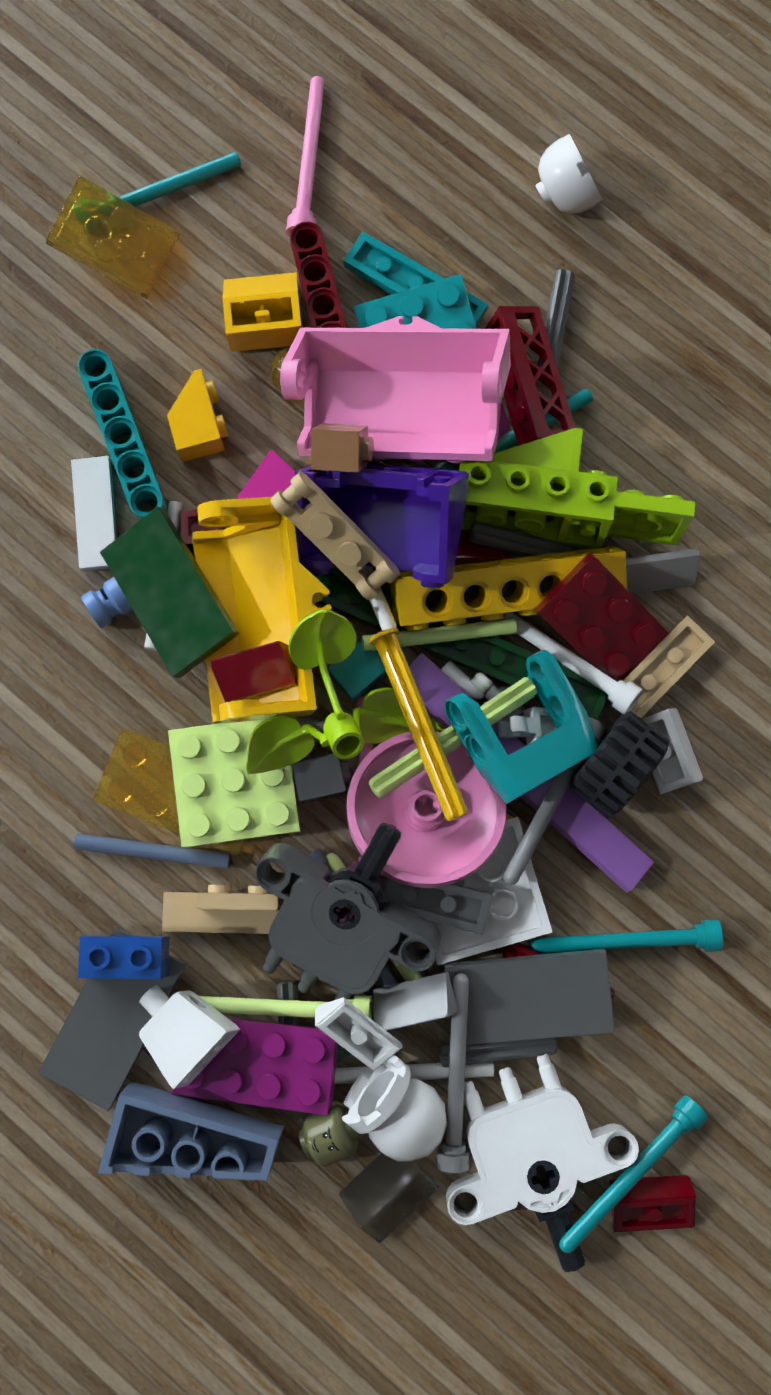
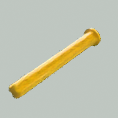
[369,628,467,821]

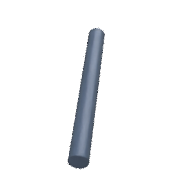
[74,833,231,869]

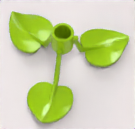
[246,609,410,774]

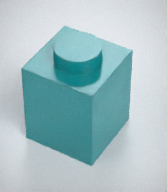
[328,641,388,704]

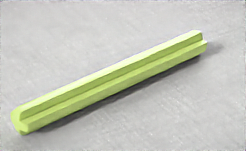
[369,677,537,798]

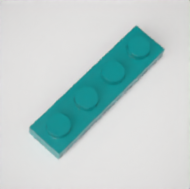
[343,231,488,327]

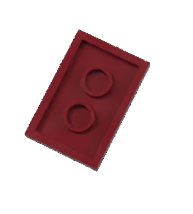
[534,553,669,682]

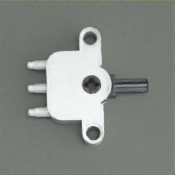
[446,1053,639,1272]

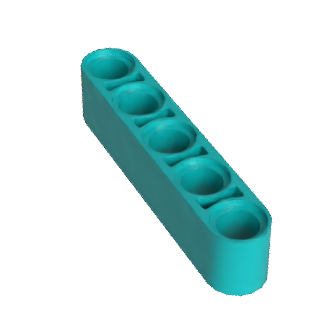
[77,349,168,521]

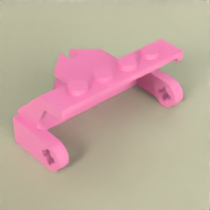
[280,316,511,463]

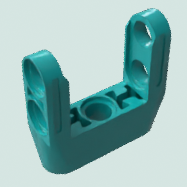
[444,650,599,804]

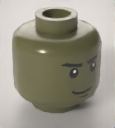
[299,1104,362,1166]

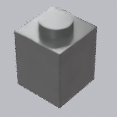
[292,754,352,804]

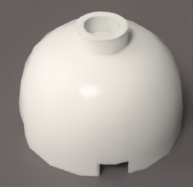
[536,134,603,214]

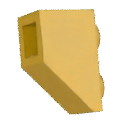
[167,369,228,462]

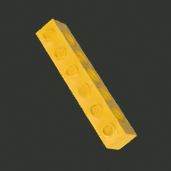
[390,546,627,630]

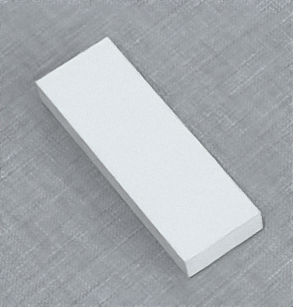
[71,456,117,572]

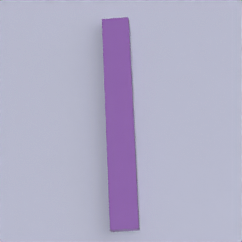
[409,653,654,893]

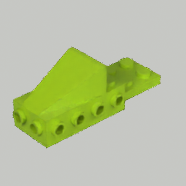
[459,428,695,548]

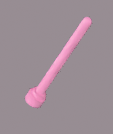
[286,76,325,237]

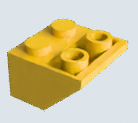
[222,272,303,352]

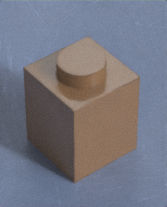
[311,423,374,472]

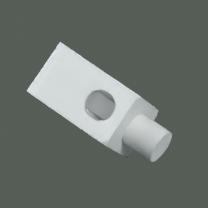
[139,985,240,1089]

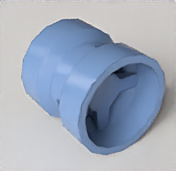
[81,577,133,629]

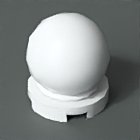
[342,1055,447,1161]

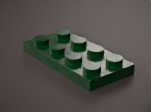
[100,507,240,678]

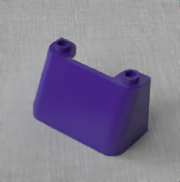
[295,462,469,588]

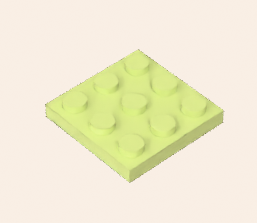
[168,720,301,848]

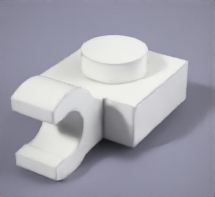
[498,707,556,745]

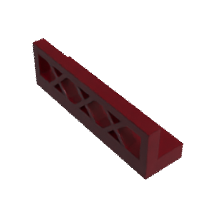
[485,306,575,446]

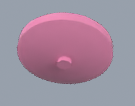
[346,731,506,888]

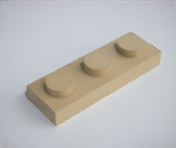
[607,615,715,718]

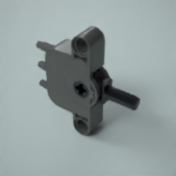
[255,823,441,1000]

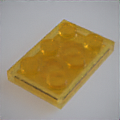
[46,175,180,299]

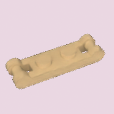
[270,471,400,601]

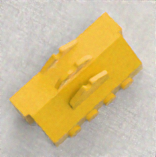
[192,497,332,724]

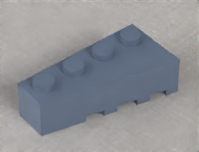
[98,1081,284,1181]

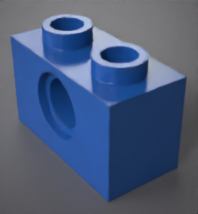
[78,935,170,979]

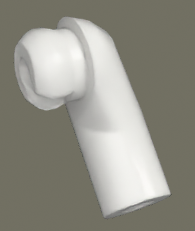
[441,660,493,700]

